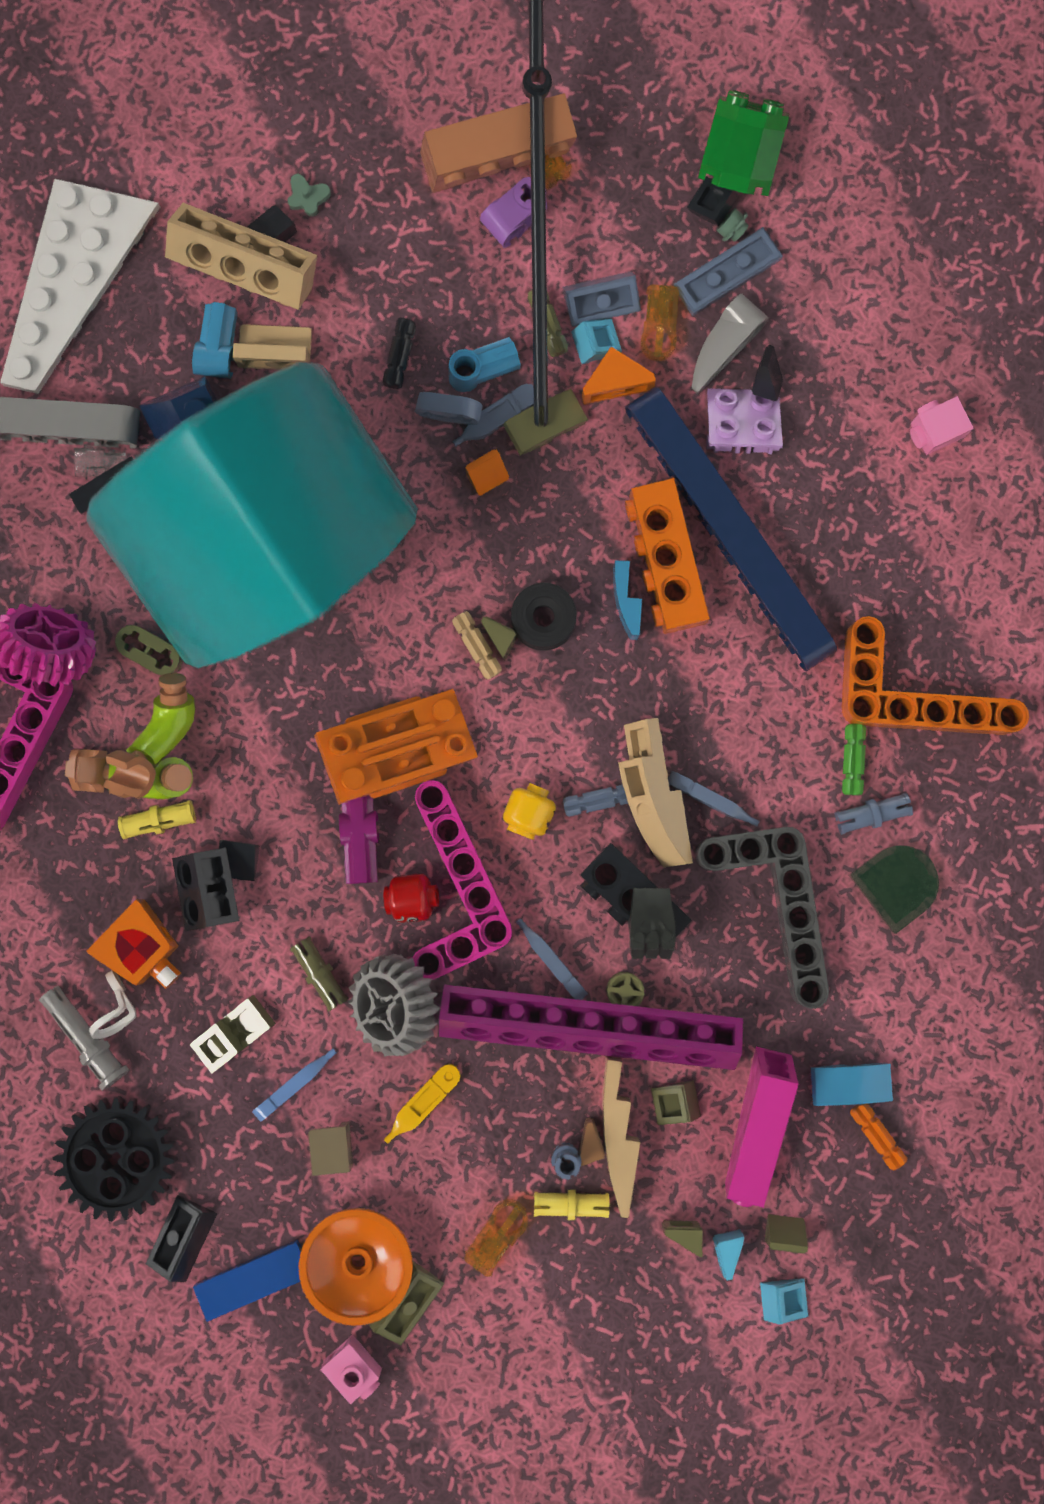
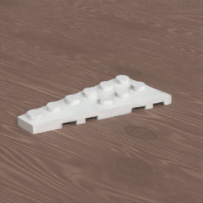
[0,179,160,394]

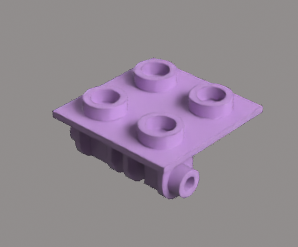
[706,389,783,454]

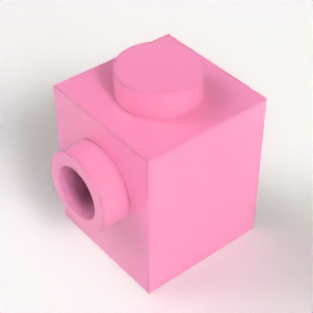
[910,396,974,455]
[320,1334,382,1405]

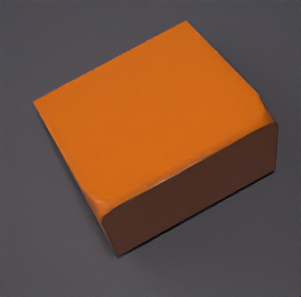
[465,449,509,496]

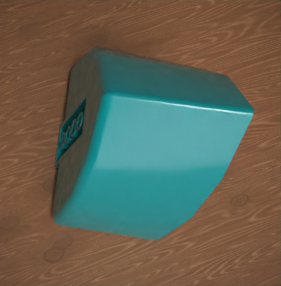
[86,362,418,668]

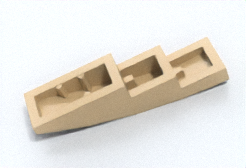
[602,1056,640,1218]

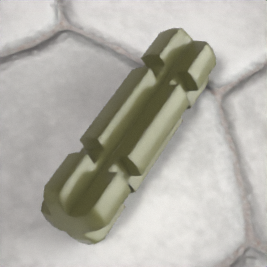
[528,290,568,357]

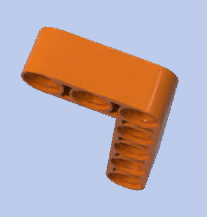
[842,616,1029,735]

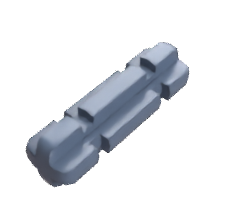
[563,784,628,817]

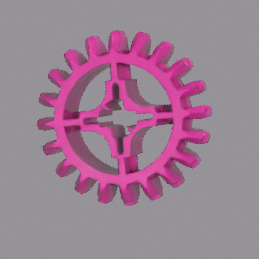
[0,602,96,687]

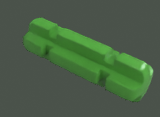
[842,724,867,796]

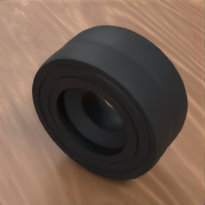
[511,583,577,651]

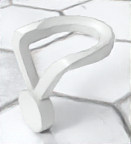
[89,970,136,1040]

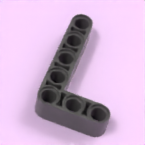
[695,827,829,1009]

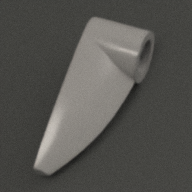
[691,294,769,395]

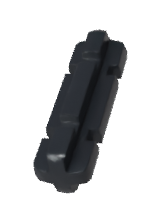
[382,318,416,389]

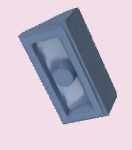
[562,271,641,327]

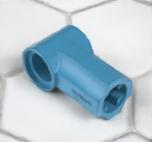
[192,302,238,379]
[448,337,521,392]

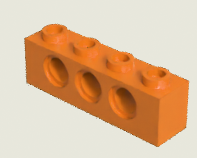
[625,478,710,634]

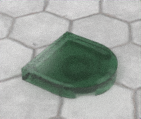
[848,845,939,934]

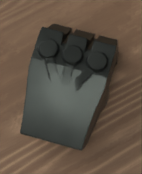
[628,888,676,959]

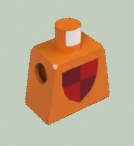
[86,899,182,989]

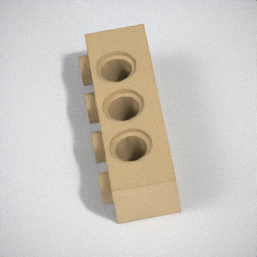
[165,203,317,310]

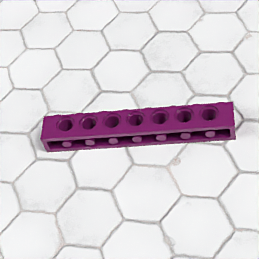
[439,985,743,1070]

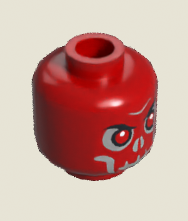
[383,873,440,923]

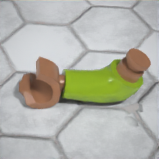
[103,673,195,798]
[65,748,193,799]

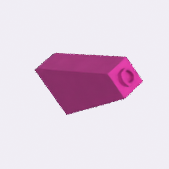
[725,1046,799,1208]

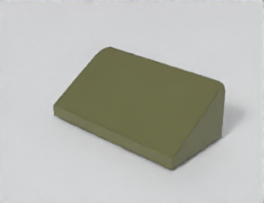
[369,1260,444,1345]

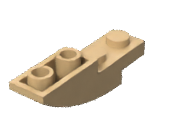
[618,718,693,867]

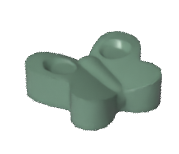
[288,174,331,217]

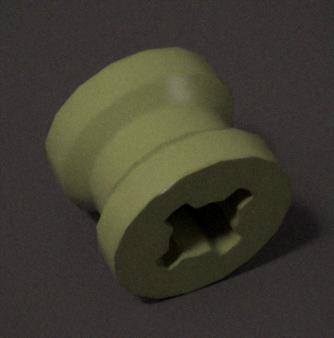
[606,972,645,1006]

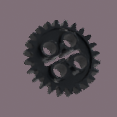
[53,1096,178,1222]

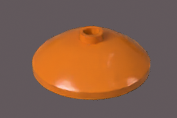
[299,1208,413,1326]

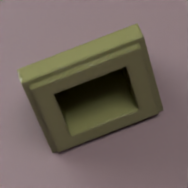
[481,616,517,661]
[651,1080,701,1125]
[765,1214,808,1254]
[662,1220,703,1257]

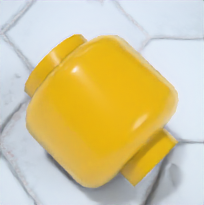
[503,783,556,840]

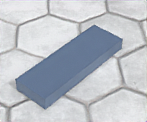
[673,227,783,317]

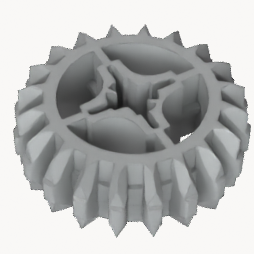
[347,954,440,1056]

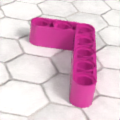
[0,667,73,831]
[412,780,512,980]

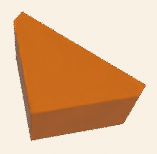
[582,346,656,405]

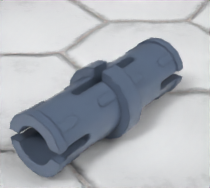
[834,793,913,835]
[551,1143,581,1180]

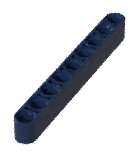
[625,386,837,671]

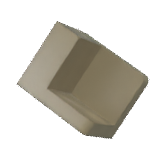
[308,1122,353,1176]

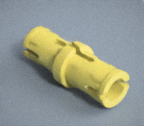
[118,800,196,840]
[534,1189,609,1220]

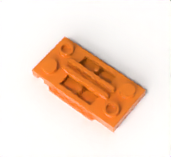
[314,689,478,805]

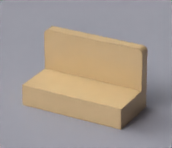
[233,325,312,369]

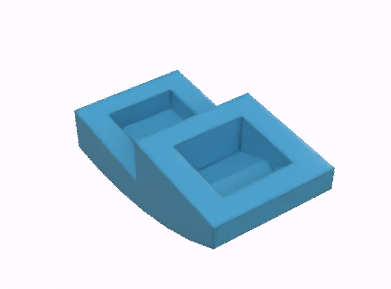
[613,560,642,640]
[811,1063,893,1106]

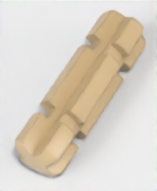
[452,611,502,680]

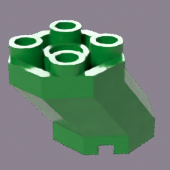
[698,90,789,196]

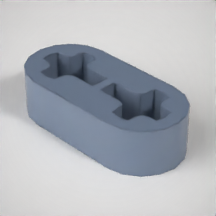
[415,392,483,425]

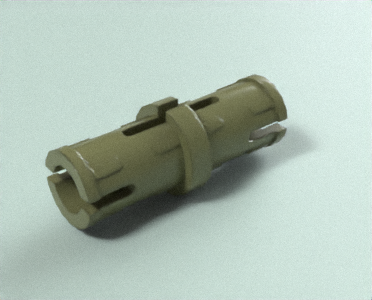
[290,936,348,1012]

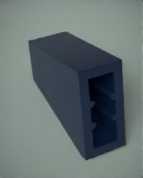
[139,376,218,439]

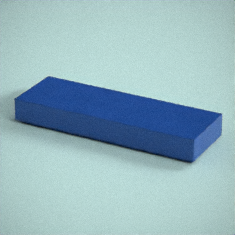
[193,1240,302,1322]

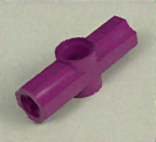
[339,795,379,884]

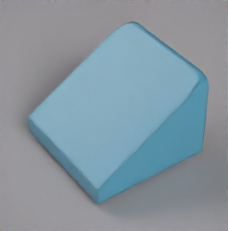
[571,319,622,364]
[713,1229,744,1280]
[760,1278,808,1325]

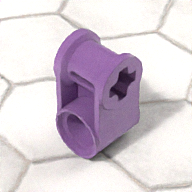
[480,177,547,248]

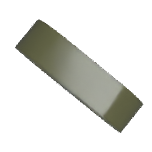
[115,625,182,676]

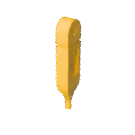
[384,1064,460,1144]

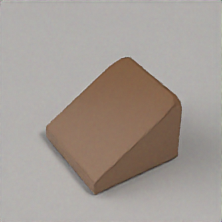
[578,1117,606,1166]

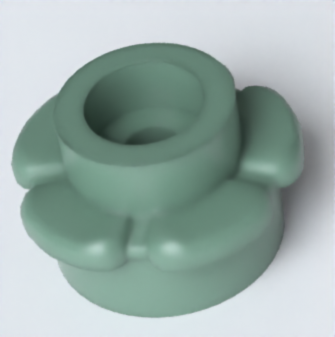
[716,208,749,242]

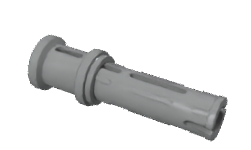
[39,985,130,1091]

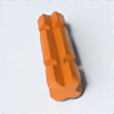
[850,1104,907,1171]

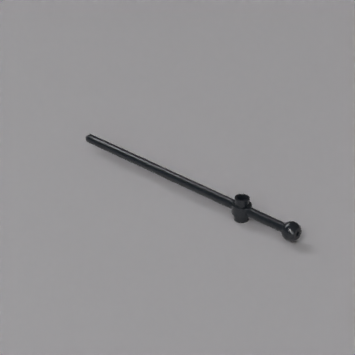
[522,0,552,427]

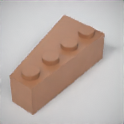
[420,93,577,193]

